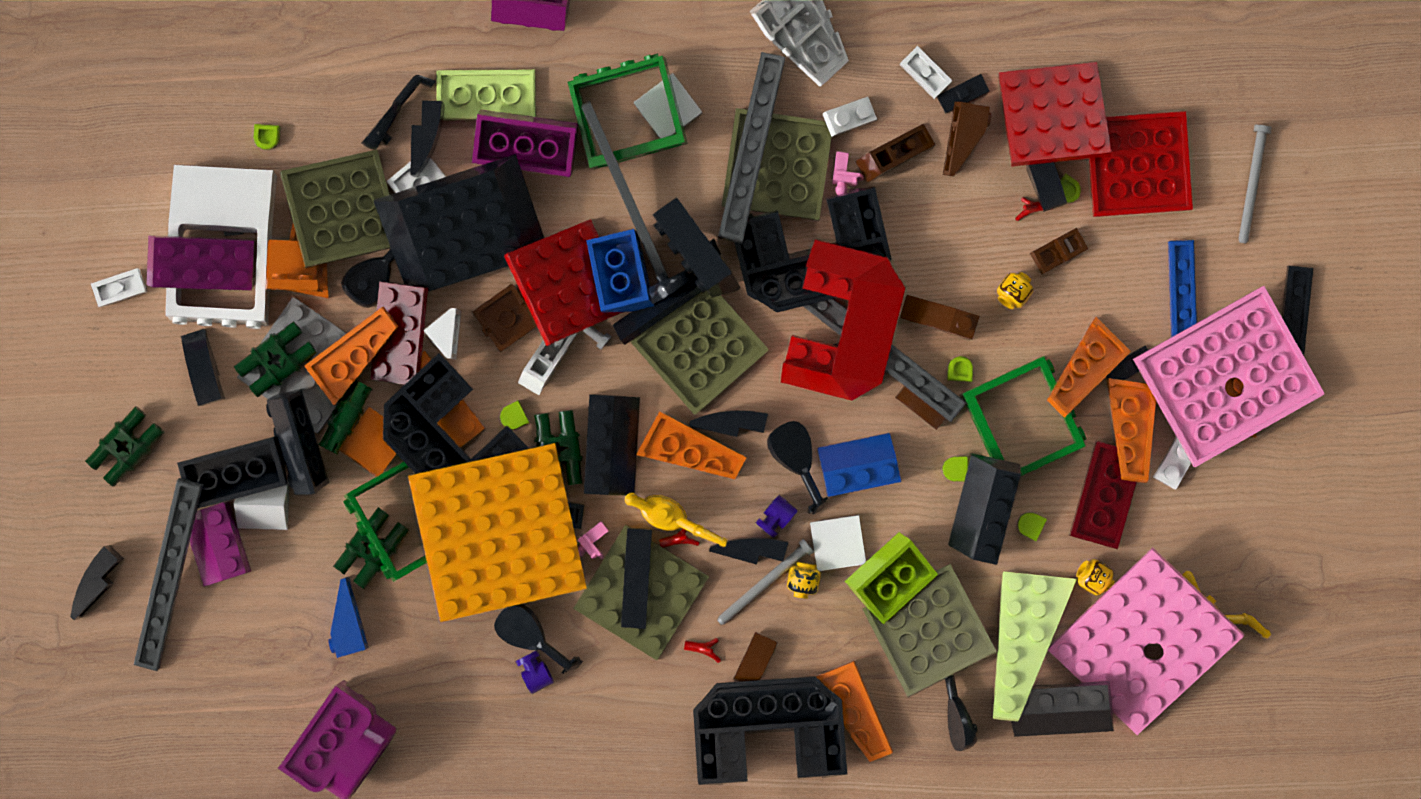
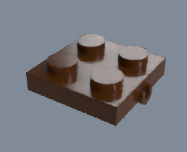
[472,284,537,352]

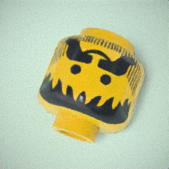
[787,562,821,599]

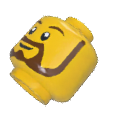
[997,272,1034,310]
[1076,559,1115,596]

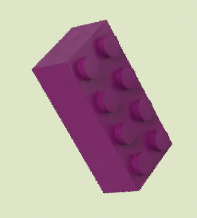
[472,109,579,177]
[146,235,254,291]

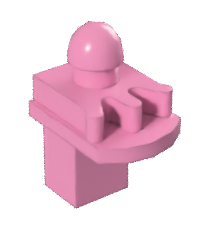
[832,152,864,195]
[578,521,609,559]

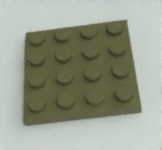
[722,108,832,221]
[280,150,391,268]
[630,291,769,415]
[573,524,709,660]
[863,564,997,698]

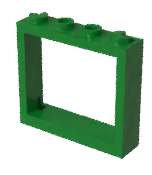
[567,53,688,170]
[961,356,1087,476]
[343,462,427,582]

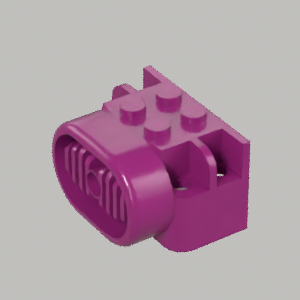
[278,680,397,799]

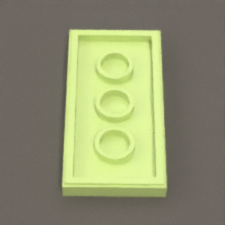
[436,70,536,121]

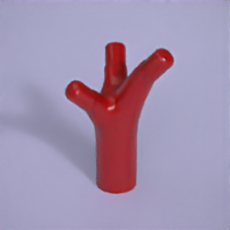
[1015,197,1053,221]
[659,528,700,548]
[684,638,721,663]

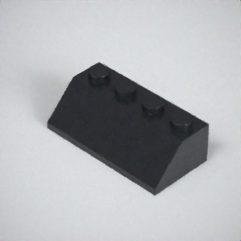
[652,197,740,298]
[266,388,329,495]
[584,394,640,496]
[177,436,287,509]
[948,453,1021,565]
[1011,681,1114,737]

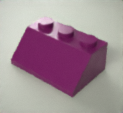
[491,0,570,31]
[190,501,251,586]

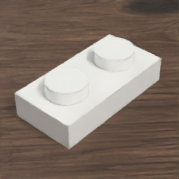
[899,46,952,99]
[823,97,877,137]
[91,268,147,308]
[1153,437,1191,490]

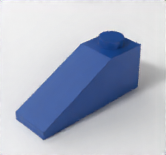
[328,577,369,658]

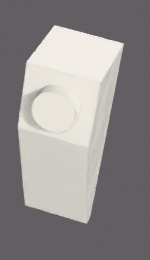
[518,333,577,395]

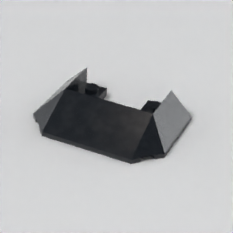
[734,187,892,313]
[383,353,529,474]
[693,676,848,785]

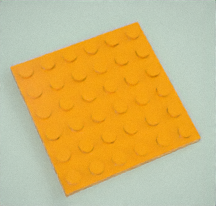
[408,443,587,622]

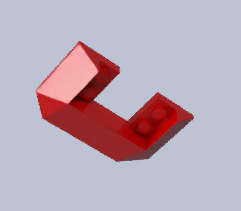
[781,239,906,401]

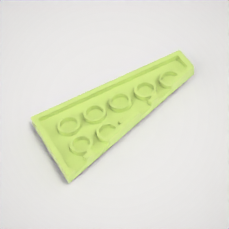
[993,571,1077,721]

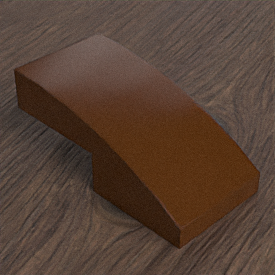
[1030,227,1088,275]
[895,386,946,430]
[733,632,778,682]

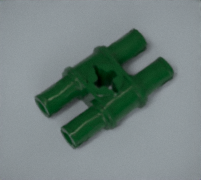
[234,321,318,397]
[318,381,373,455]
[85,406,164,487]
[534,410,583,485]
[333,507,409,589]

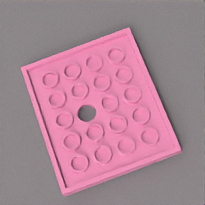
[1133,286,1325,467]
[1048,547,1244,735]

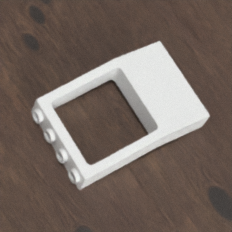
[165,165,277,329]

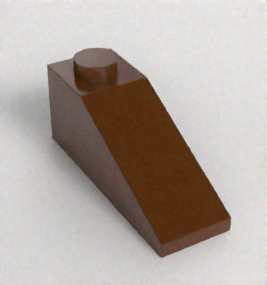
[942,102,992,177]
[855,124,935,183]
[899,295,980,341]

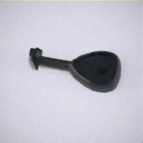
[361,75,436,150]
[648,239,721,304]
[341,249,395,308]
[767,421,828,515]
[494,603,583,674]
[945,675,978,751]

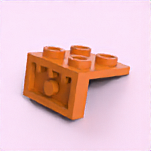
[266,240,318,291]

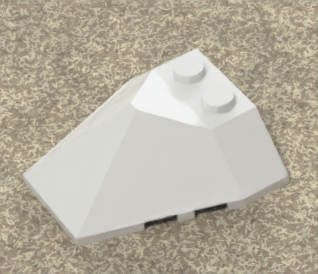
[750,0,849,86]

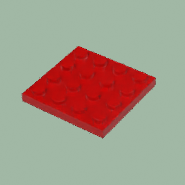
[998,62,1112,167]
[1089,111,1193,217]
[504,219,624,346]

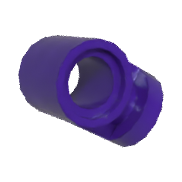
[755,494,798,538]
[515,650,554,694]

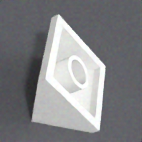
[424,308,461,359]
[234,480,289,530]

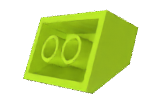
[844,532,938,624]

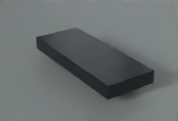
[937,74,989,114]
[1106,345,1148,380]

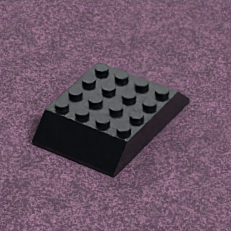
[374,154,545,291]

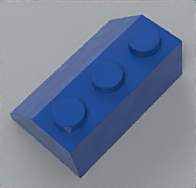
[586,229,654,312]
[817,433,901,497]

